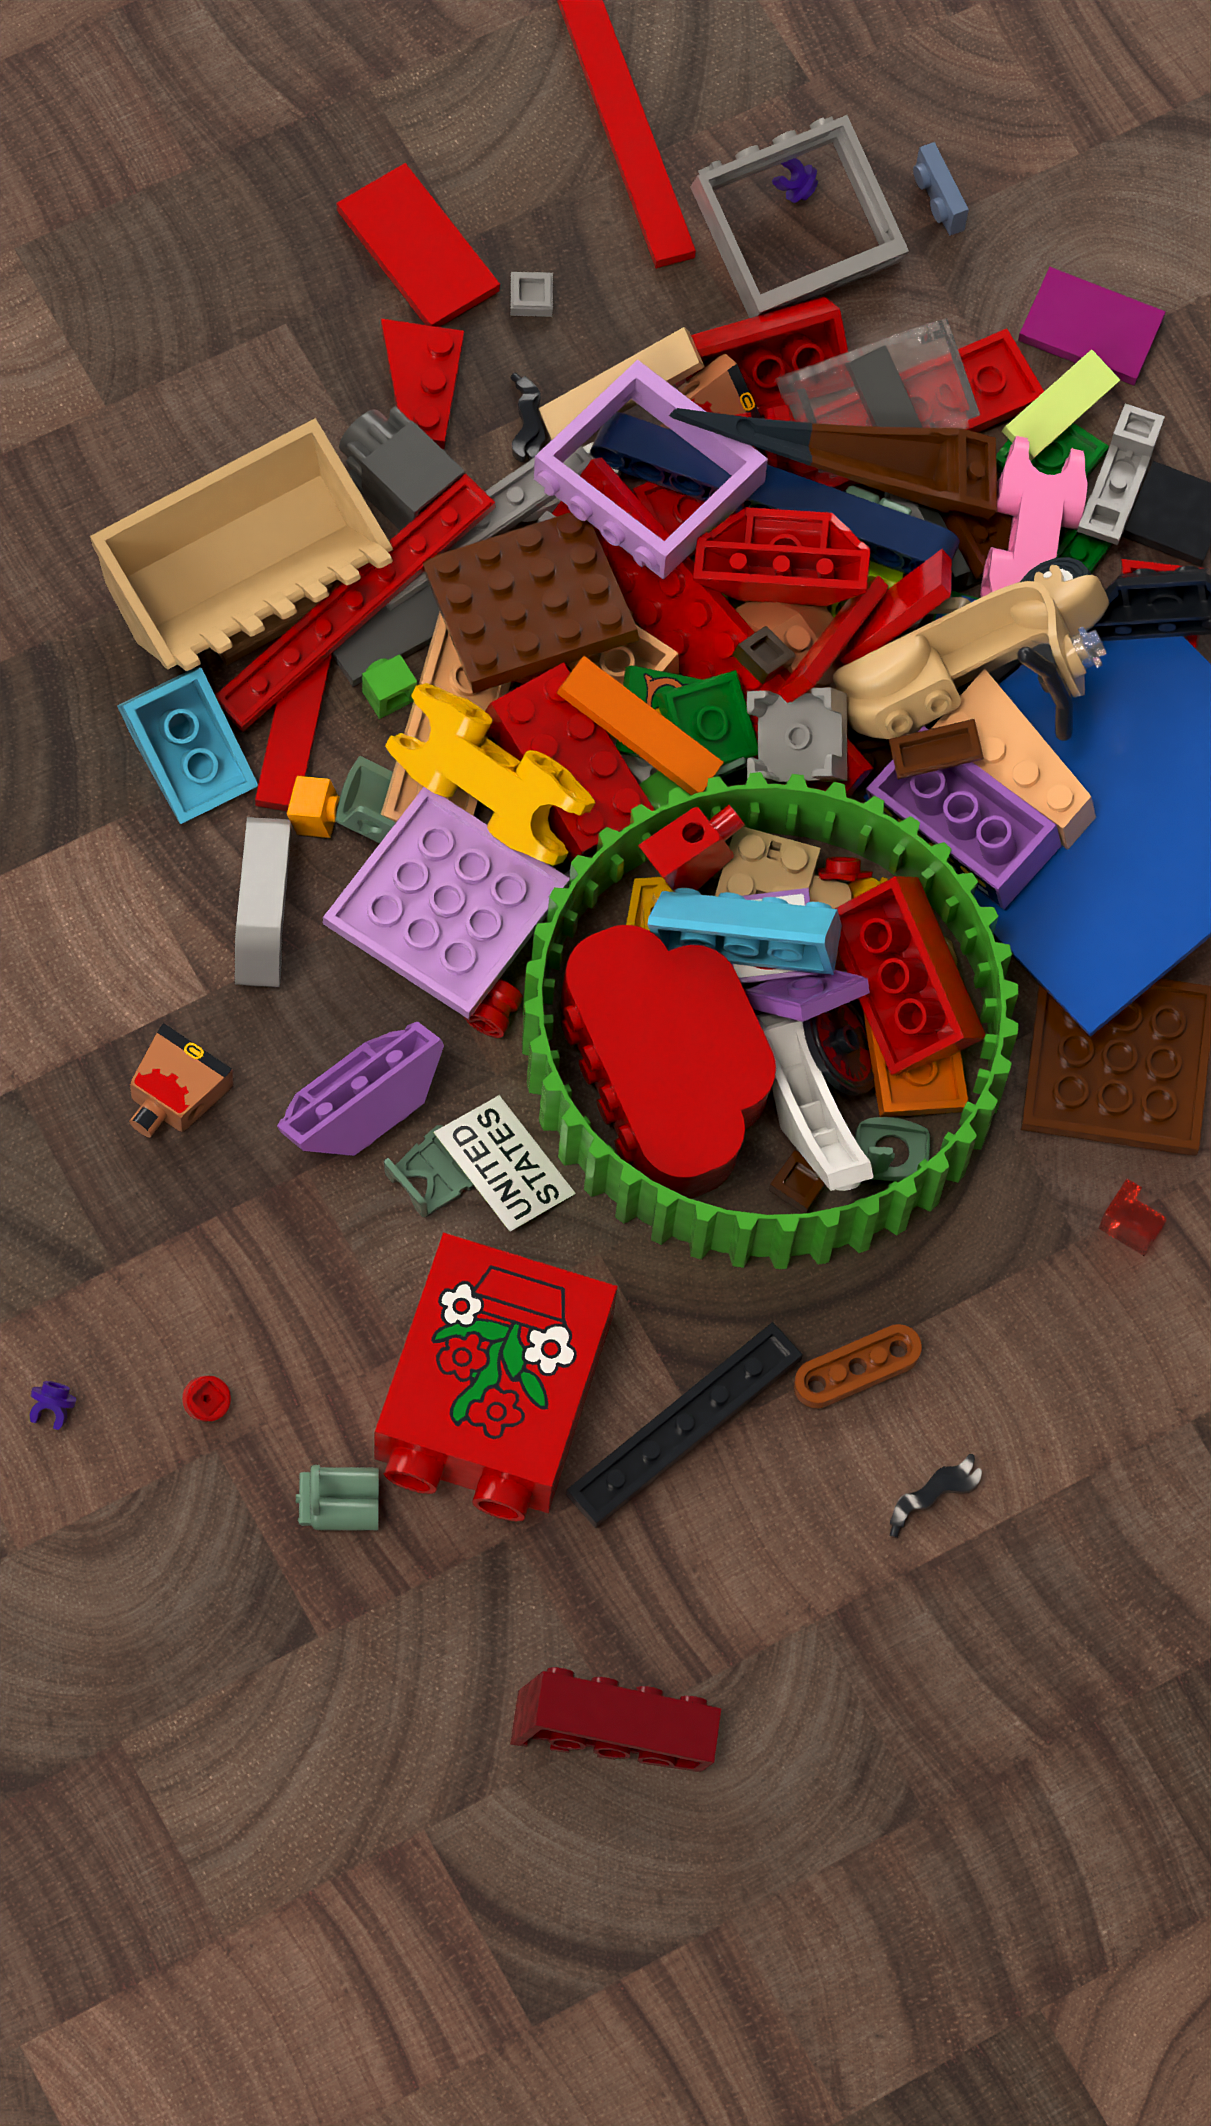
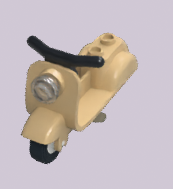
[833,557,1109,741]

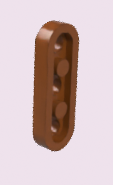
[794,1324,922,1408]

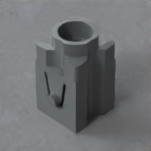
[339,406,465,531]

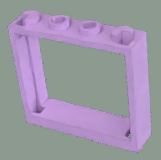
[534,360,768,580]

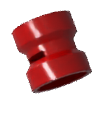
[464,979,523,1038]

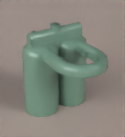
[296,1465,379,1531]

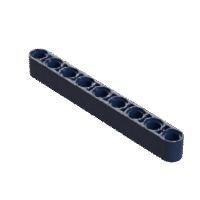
[590,412,960,574]

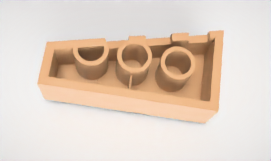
[931,668,1096,849]

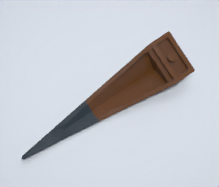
[669,408,997,519]

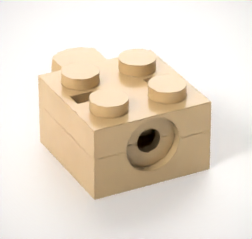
[715,827,852,909]

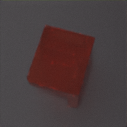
[1098,1178,1166,1256]

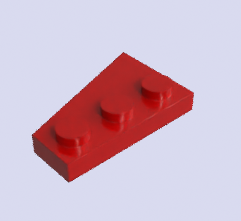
[381,318,464,449]

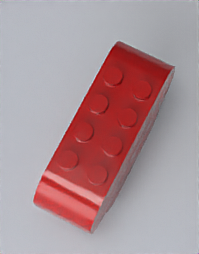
[561,925,776,1199]

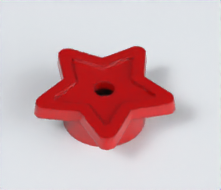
[818,857,873,881]

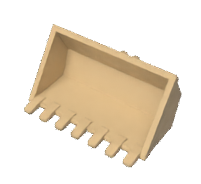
[90,418,393,671]

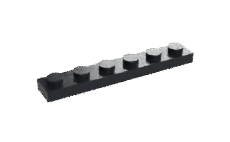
[566,1322,803,1529]

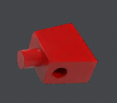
[638,805,745,892]

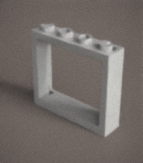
[690,115,909,318]

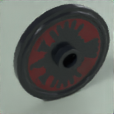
[803,1001,875,1096]

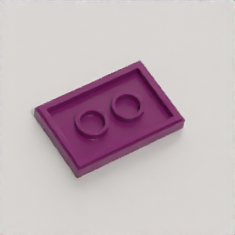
[1018,266,1166,386]

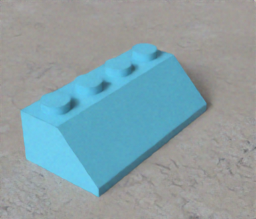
[647,888,842,975]

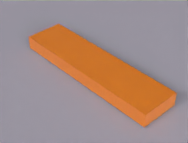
[556,656,723,795]

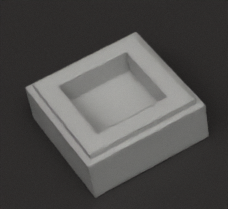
[510,272,553,317]

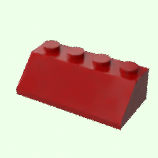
[676,297,855,415]
[835,876,985,1075]

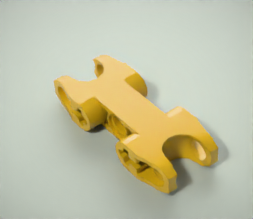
[385,683,595,866]

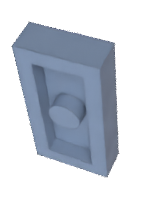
[913,142,969,236]

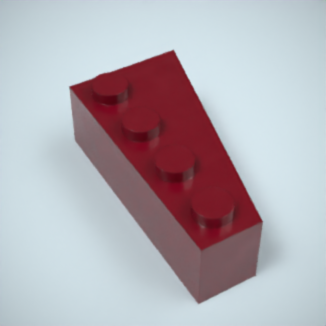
[510,1667,721,1772]

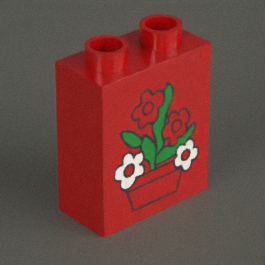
[374,1232,618,1521]

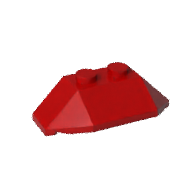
[693,507,871,606]

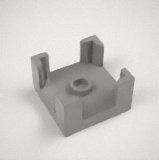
[747,687,847,784]

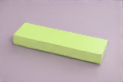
[1002,349,1120,462]

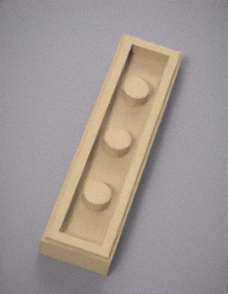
[539,327,704,440]

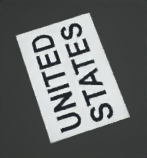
[433,1095,576,1231]

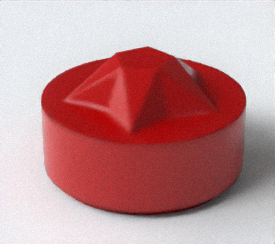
[182,1376,231,1422]

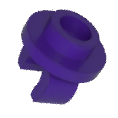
[772,158,818,203]
[30,1381,77,1430]

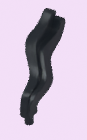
[510,372,545,462]
[889,1454,982,1538]

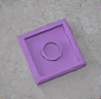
[745,970,870,1022]

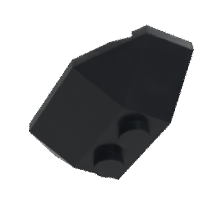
[1081,566,1211,642]

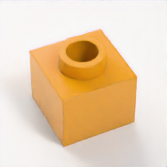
[287,776,340,838]

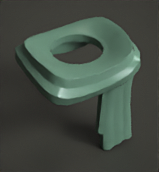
[855,1117,930,1182]

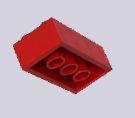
[485,662,654,864]

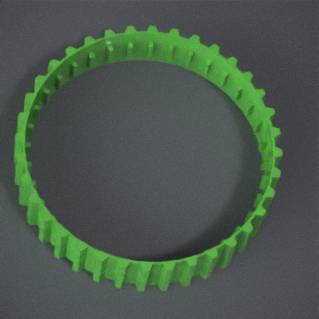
[522,772,1019,1269]

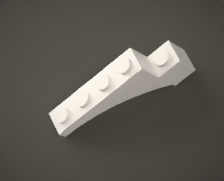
[756,1013,874,1191]

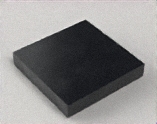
[1122,461,1211,567]

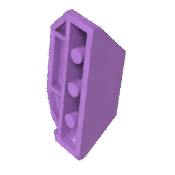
[277,1021,444,1156]

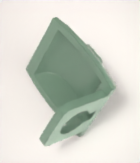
[335,756,396,843]

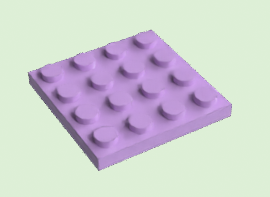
[323,787,569,1019]

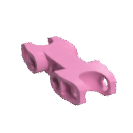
[980,436,1088,597]

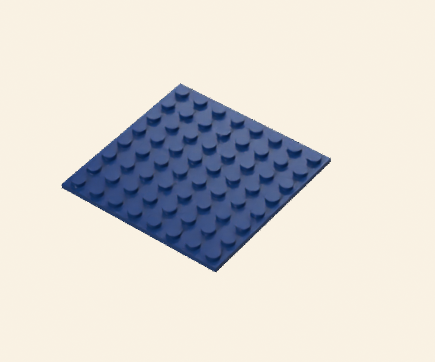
[863,636,1211,1037]

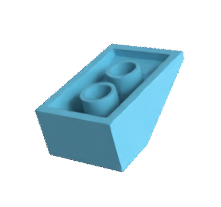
[117,668,258,824]

